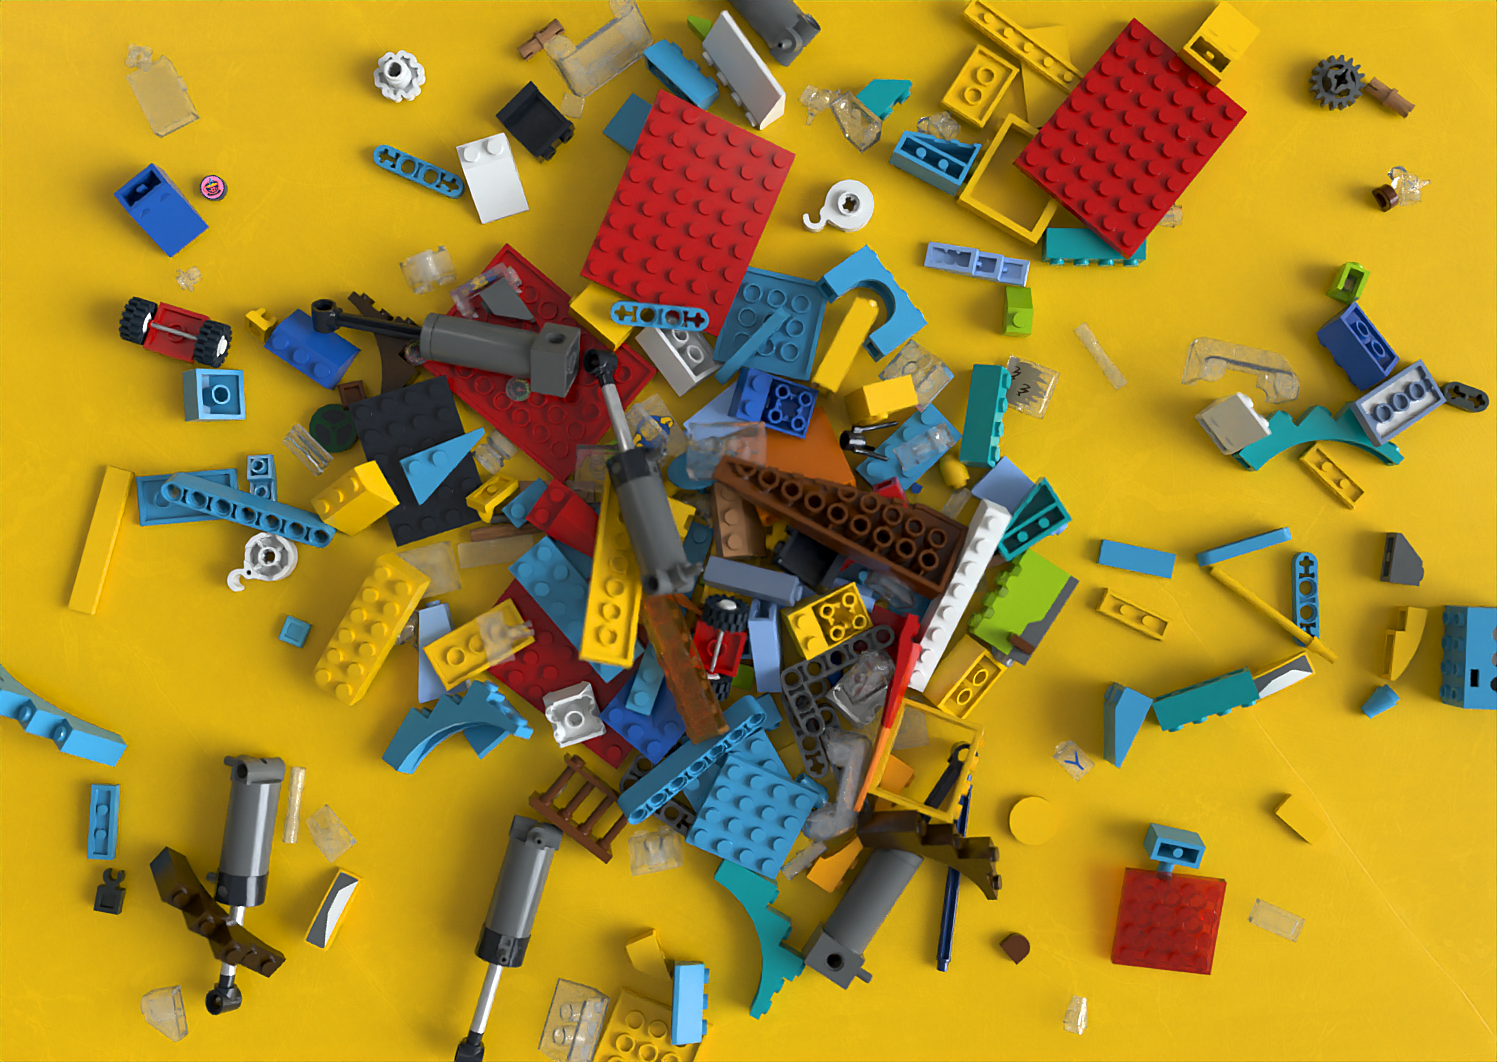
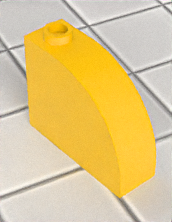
[568,282,653,352]

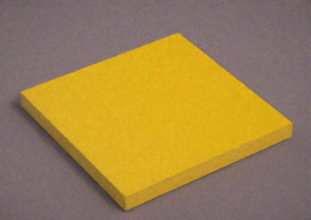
[591,986,713,1062]

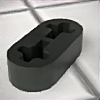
[1440,381,1489,413]

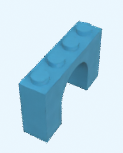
[816,245,927,363]

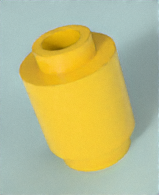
[938,451,970,490]

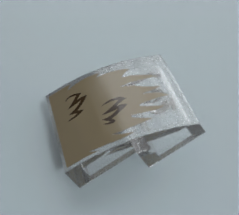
[1005,355,1060,420]

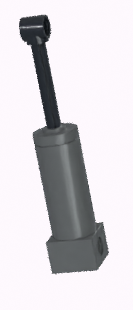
[311,299,580,398]
[802,741,978,990]

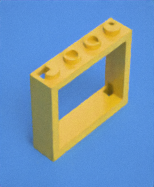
[956,112,1059,248]
[810,297,879,401]
[868,697,988,824]

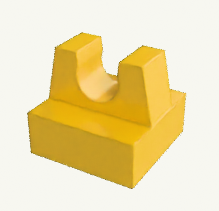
[244,308,278,343]

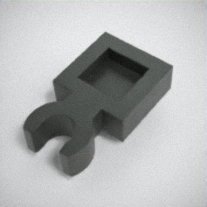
[93,868,126,915]

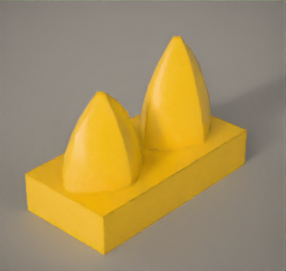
[466,472,519,523]

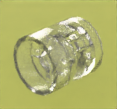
[471,428,519,475]

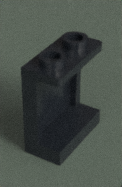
[495,81,575,164]
[770,525,848,596]

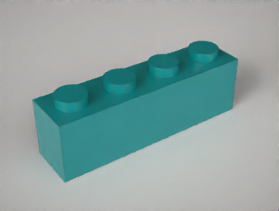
[1042,228,1146,267]
[959,364,1011,469]
[1152,666,1260,732]

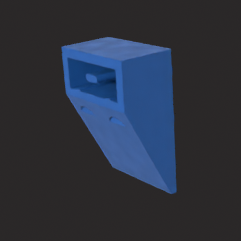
[114,163,209,258]
[727,368,819,439]

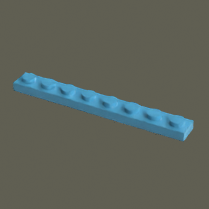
[625,521,714,717]

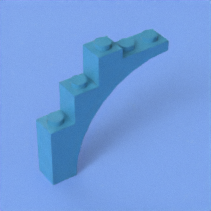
[0,664,127,767]
[382,680,534,774]

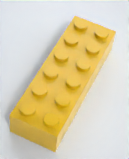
[309,552,432,707]

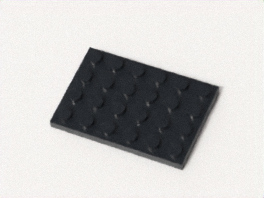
[348,374,482,547]

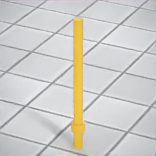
[1209,566,1338,664]

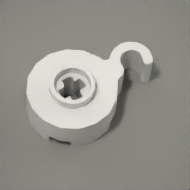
[802,179,874,233]
[227,532,298,592]

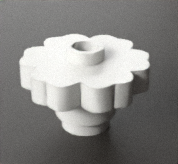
[373,50,426,103]

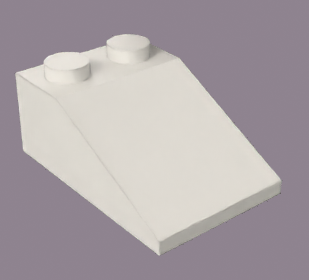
[456,133,530,224]

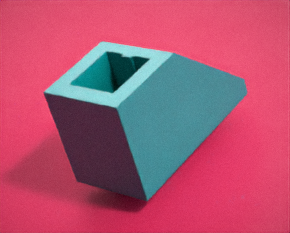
[854,79,913,124]

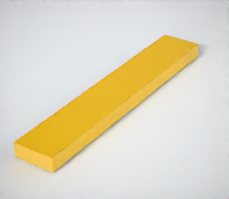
[960,0,1086,95]
[68,466,134,615]

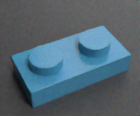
[502,478,548,529]

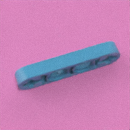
[373,145,465,199]
[610,301,709,331]
[714,307,790,386]
[1195,527,1292,566]
[1291,552,1319,648]

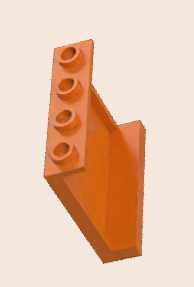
[730,406,857,527]

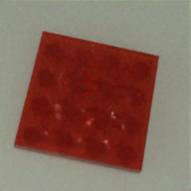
[1110,867,1227,975]

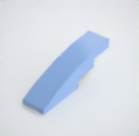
[924,241,1030,287]

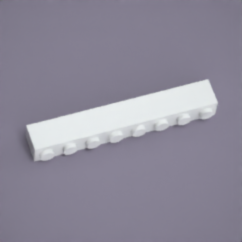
[908,498,1011,692]

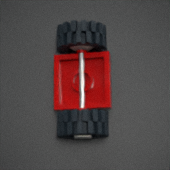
[119,297,232,368]
[685,594,750,702]

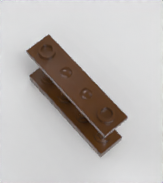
[529,752,629,864]

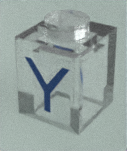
[1052,740,1095,782]

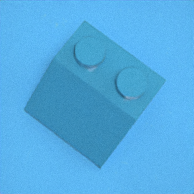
[182,369,246,422]
[463,698,522,759]

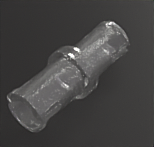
[781,837,828,881]

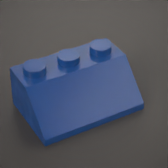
[1316,301,1400,392]
[263,309,360,391]

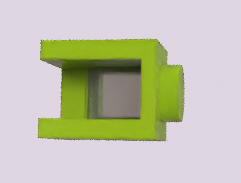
[1326,262,1370,305]

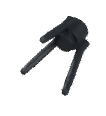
[839,421,898,462]

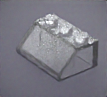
[538,978,610,1062]

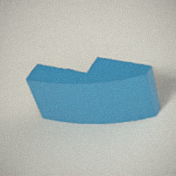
[247,454,278,502]

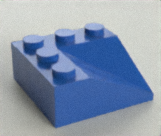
[599,667,705,765]

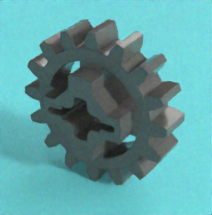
[1308,55,1365,111]

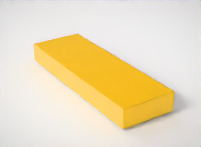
[1298,441,1370,510]
[1095,588,1174,642]

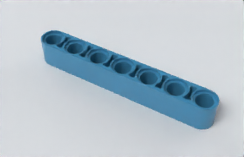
[161,472,337,548]
[617,695,767,824]

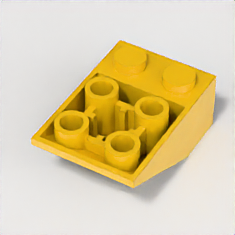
[1177,0,1261,87]
[779,581,873,660]

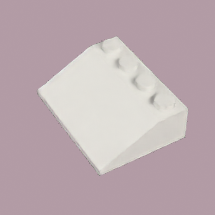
[701,10,785,131]

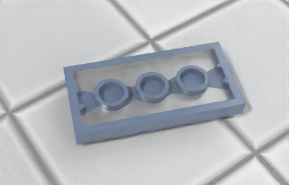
[1349,359,1447,448]

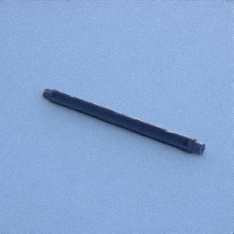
[936,774,973,972]

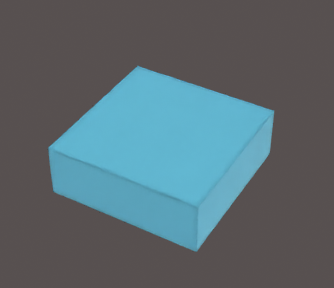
[278,615,313,648]

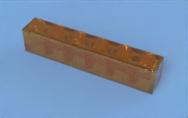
[638,594,729,745]

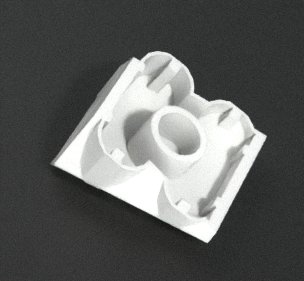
[824,661,887,730]
[543,681,606,748]

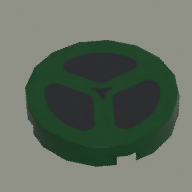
[309,404,359,453]

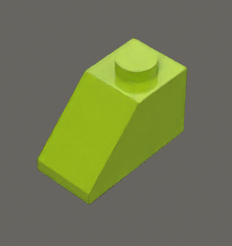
[1002,286,1033,337]

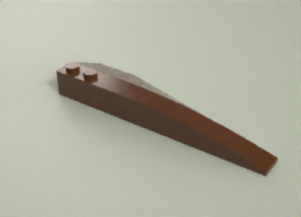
[711,455,969,600]

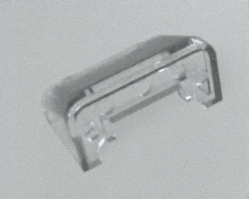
[543,0,653,98]
[1181,337,1300,405]
[805,726,873,840]

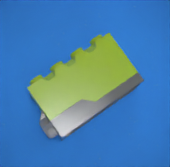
[967,548,1079,668]

